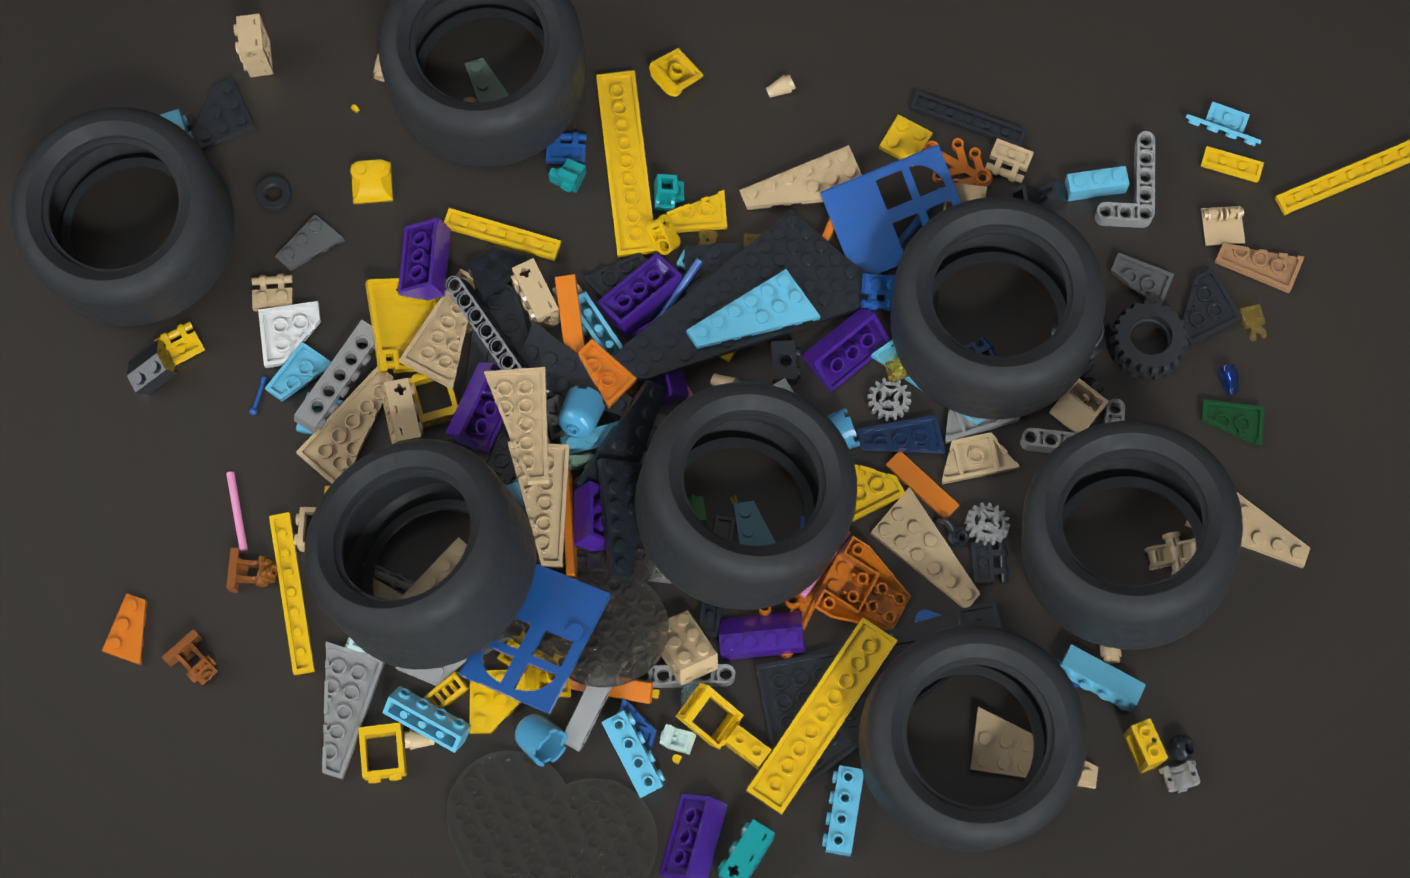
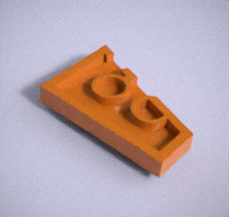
[578,339,637,409]
[102,593,147,666]

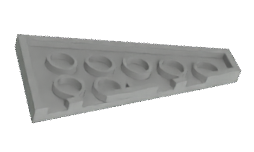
[322,642,385,780]

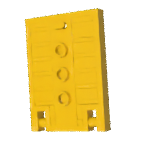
[365,278,439,374]

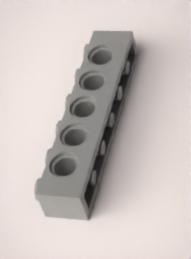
[294,320,375,434]

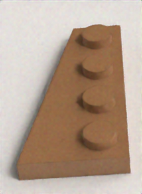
[1214,243,1304,293]

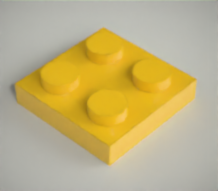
[879,115,933,160]

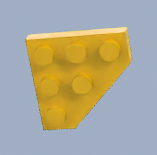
[852,464,906,522]
[470,669,528,734]

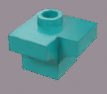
[549,158,586,193]
[654,174,684,211]

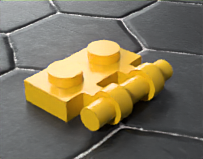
[154,322,205,366]

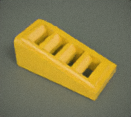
[423,672,470,709]

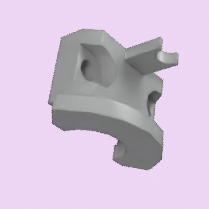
[1159,760,1201,794]

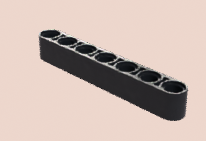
[446,276,529,370]

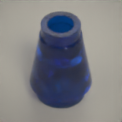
[1218,364,1239,395]

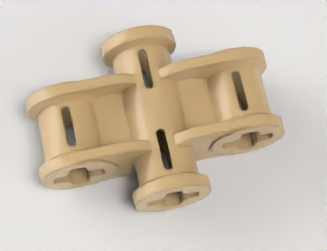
[1144,531,1196,575]

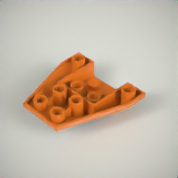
[813,536,911,631]

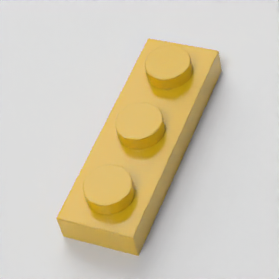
[1201,146,1264,183]

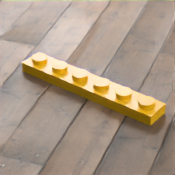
[444,208,562,261]

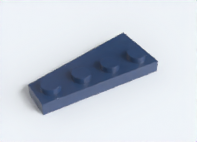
[857,415,945,454]

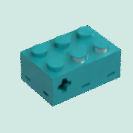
[717,819,775,878]

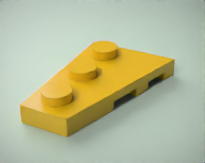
[667,190,727,233]

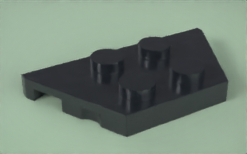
[467,244,537,301]

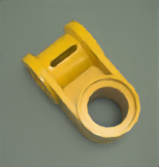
[646,214,680,255]

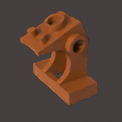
[226,548,277,593]
[162,629,218,685]

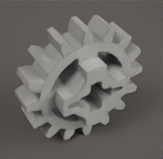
[867,377,911,422]
[965,502,1010,545]

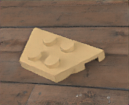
[941,432,1019,484]

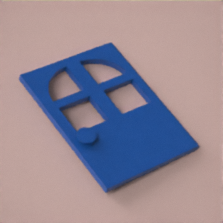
[820,145,961,274]
[459,564,611,714]

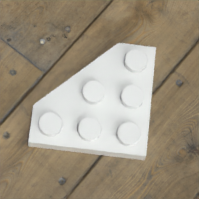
[258,301,321,368]

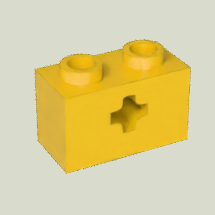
[725,725,772,770]

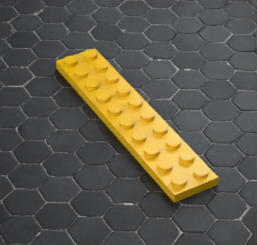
[596,70,657,258]
[747,618,898,815]

